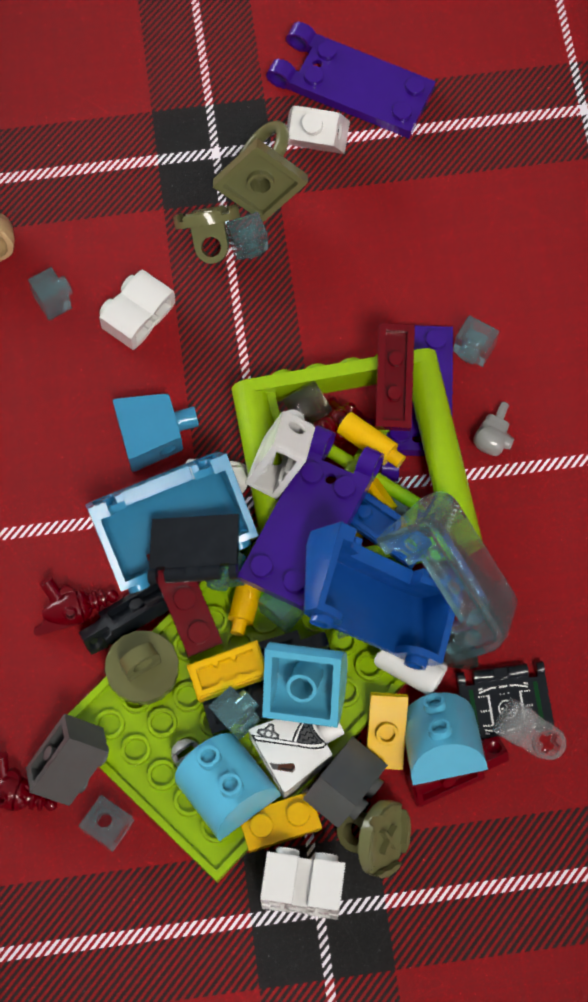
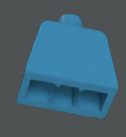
[113,394,199,472]

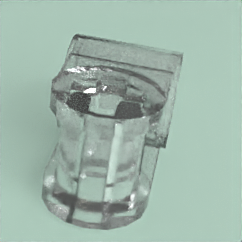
[491,697,566,760]

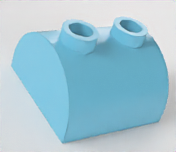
[262,642,348,728]
[405,692,488,785]
[175,733,281,841]

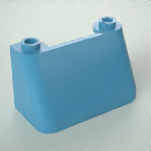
[85,452,259,594]

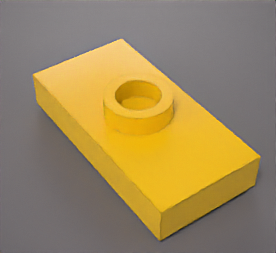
[187,640,264,703]
[366,692,408,770]

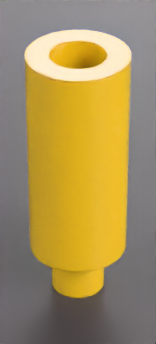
[337,412,406,468]
[228,562,262,637]

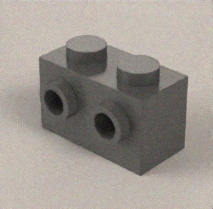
[26,714,109,806]
[303,737,388,828]

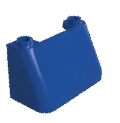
[304,522,464,670]

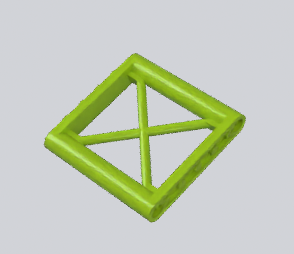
[231,348,484,566]

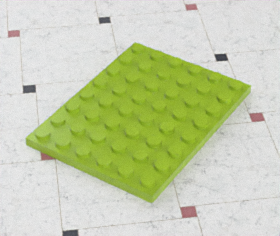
[68,526,406,883]

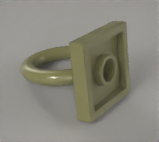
[213,120,308,222]

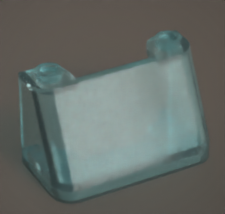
[376,491,518,663]

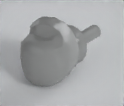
[473,402,514,456]

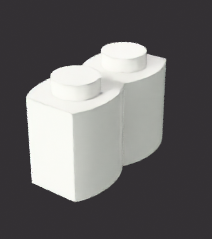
[99,269,175,350]

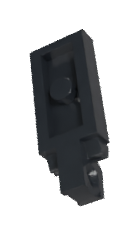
[78,584,168,655]

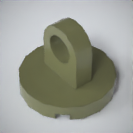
[173,204,240,264]
[105,631,179,705]
[337,799,411,878]

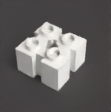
[260,847,345,920]

